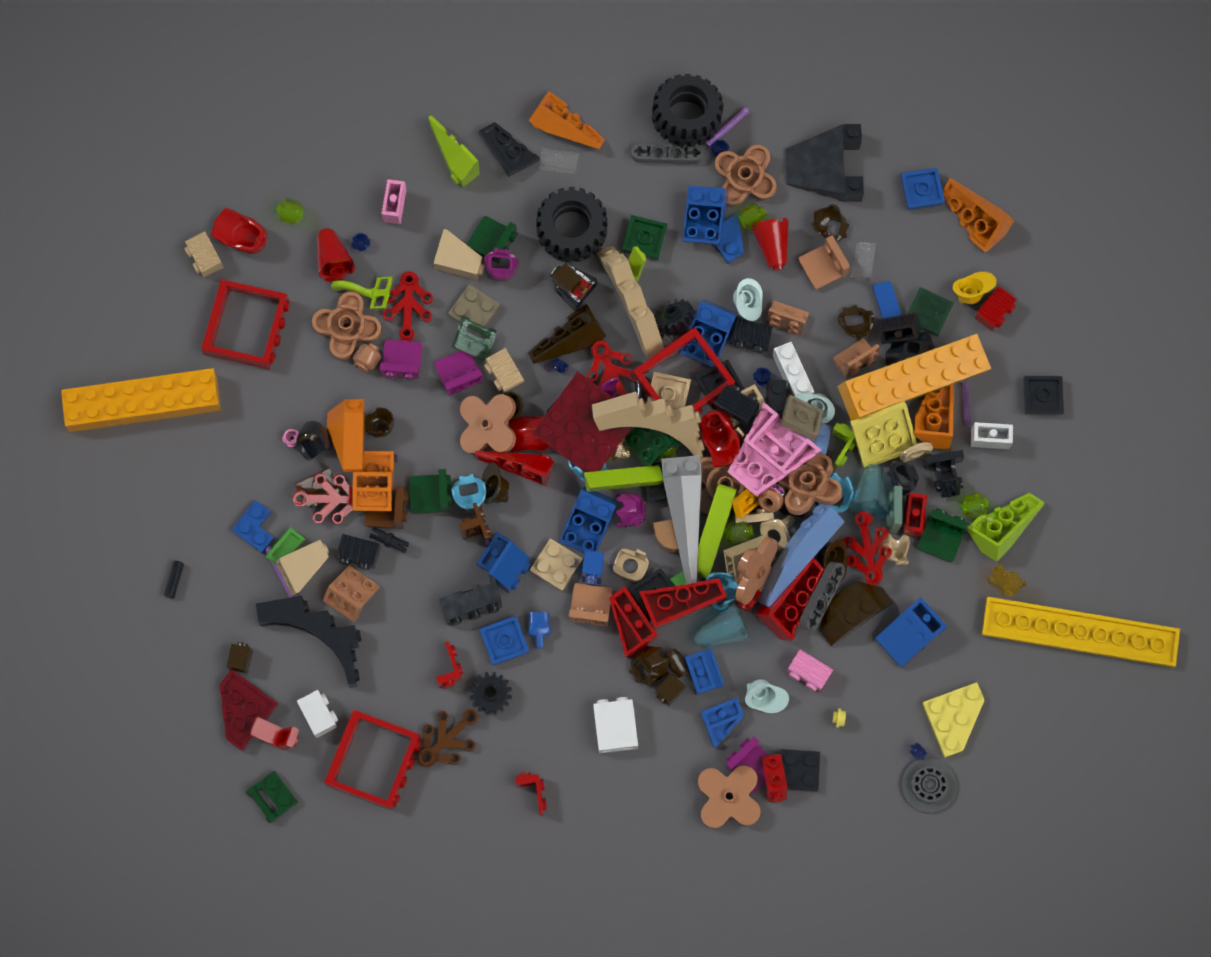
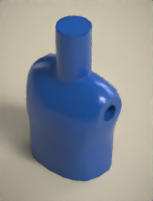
[528,612,551,649]

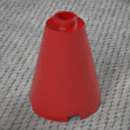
[752,218,789,271]
[317,228,355,282]

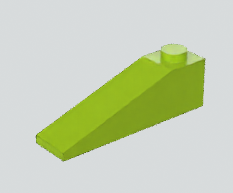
[428,115,480,188]
[967,493,1045,562]

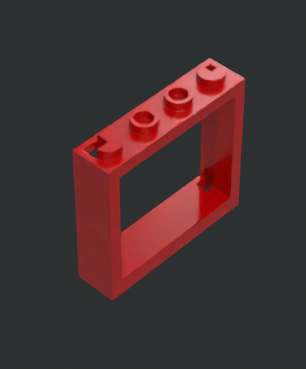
[201,279,291,370]
[633,327,735,414]
[324,710,422,811]

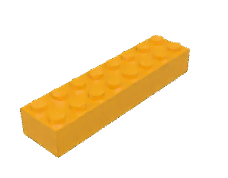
[837,334,991,421]
[61,368,221,433]

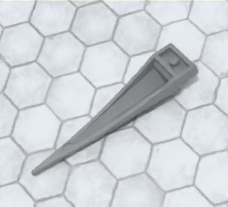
[661,455,702,584]

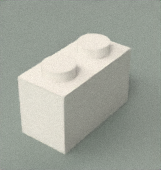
[971,422,1013,449]
[297,690,338,738]

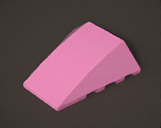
[727,403,822,497]

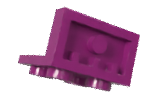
[434,348,483,396]

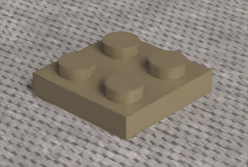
[448,284,500,336]
[780,395,824,441]

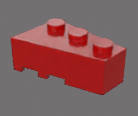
[609,587,660,659]

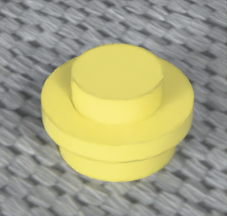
[832,708,846,728]

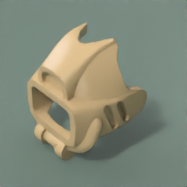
[878,533,910,566]

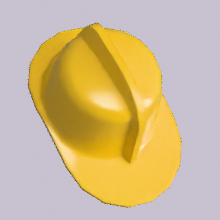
[952,272,997,304]

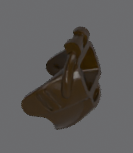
[812,204,849,242]
[838,304,874,339]
[629,645,670,685]

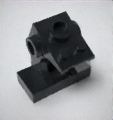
[923,450,964,498]

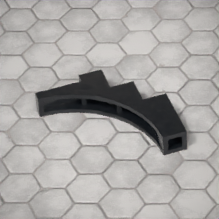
[256,595,362,688]

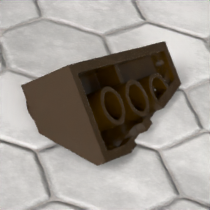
[528,304,607,364]

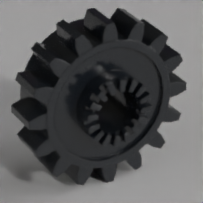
[654,299,695,335]
[469,672,512,715]

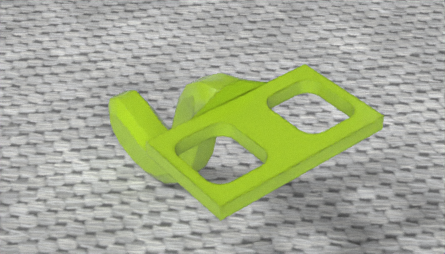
[331,276,393,310]

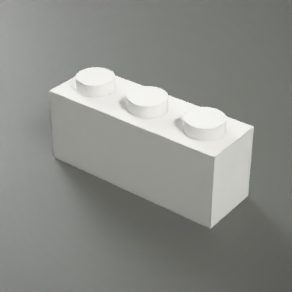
[772,342,814,396]

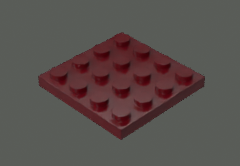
[532,371,632,472]

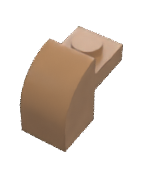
[653,519,678,553]

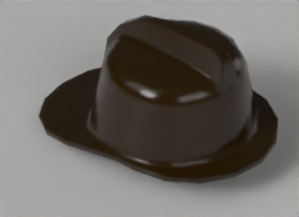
[482,463,509,505]
[817,540,847,582]

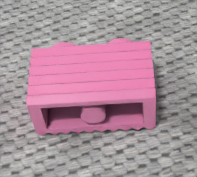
[381,179,406,224]
[787,649,833,692]

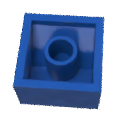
[488,541,531,593]

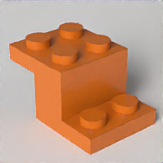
[353,451,394,511]

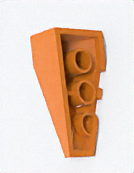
[528,91,605,149]
[943,178,1015,252]
[914,384,954,450]
[326,399,366,472]

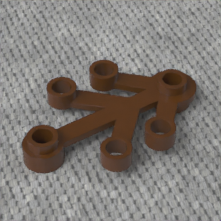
[417,709,478,768]

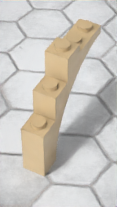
[596,246,664,359]
[592,392,705,459]

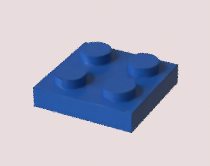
[900,168,945,210]
[479,616,530,666]

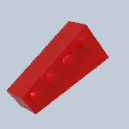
[756,557,824,641]

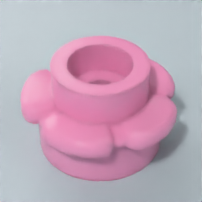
[282,429,299,447]

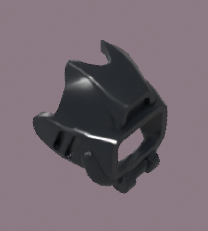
[887,461,919,497]

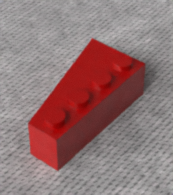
[639,579,727,630]

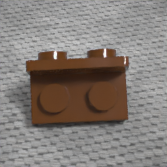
[459,503,492,547]

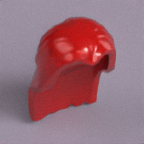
[210,208,268,254]
[701,411,740,468]
[508,416,552,451]

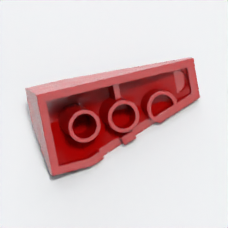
[474,451,554,487]

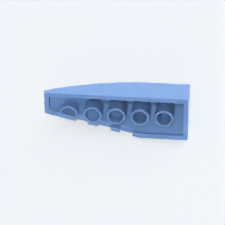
[758,503,845,607]

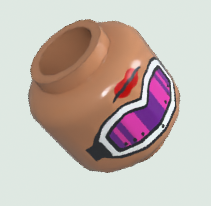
[758,484,786,512]

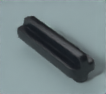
[164,561,184,599]

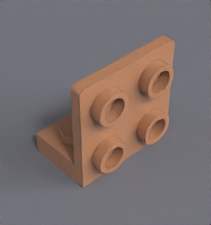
[798,235,850,290]
[766,301,809,335]
[832,338,880,378]
[323,566,380,622]
[569,583,613,627]

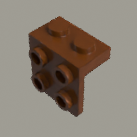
[365,486,409,529]

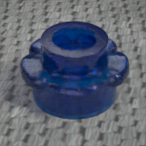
[711,140,729,157]
[352,233,370,251]
[552,357,569,373]
[753,367,772,386]
[910,742,928,760]

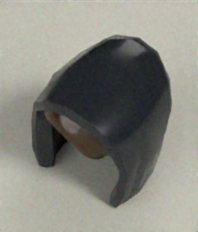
[296,421,333,461]

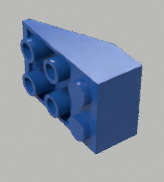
[682,186,728,245]
[680,299,739,367]
[559,486,620,553]
[875,597,947,668]

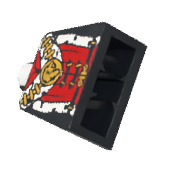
[550,266,597,311]

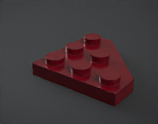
[219,669,279,752]

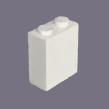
[593,697,638,753]

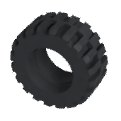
[652,74,724,147]
[536,187,608,262]

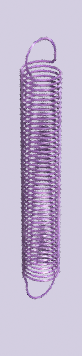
[961,380,971,431]

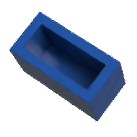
[582,550,605,586]

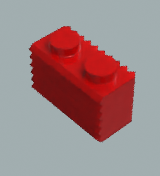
[975,286,1017,331]
[902,493,927,537]

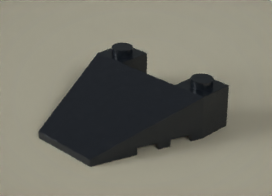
[786,124,864,202]

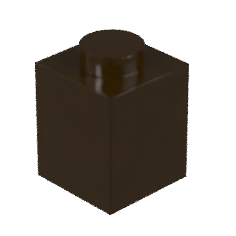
[552,263,582,297]
[226,642,253,673]
[655,673,686,706]

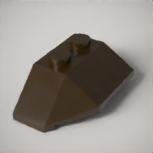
[820,581,894,646]

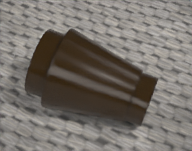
[662,648,689,678]

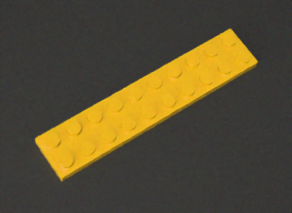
[981,597,1180,668]

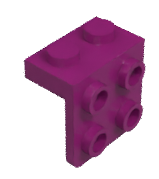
[380,340,422,380]
[725,736,768,794]

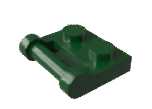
[246,771,298,824]

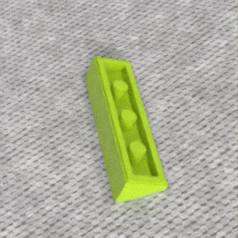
[584,465,663,492]

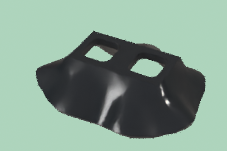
[885,332,935,366]

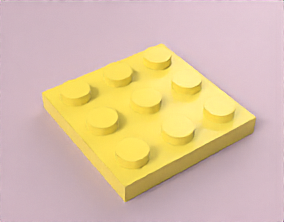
[850,401,917,469]

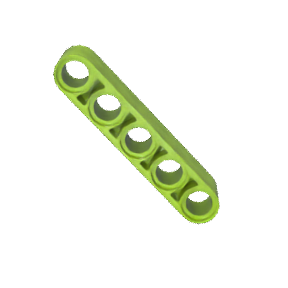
[697,484,737,579]

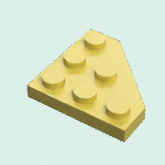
[922,682,984,758]

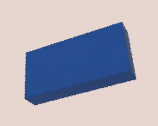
[872,280,902,319]

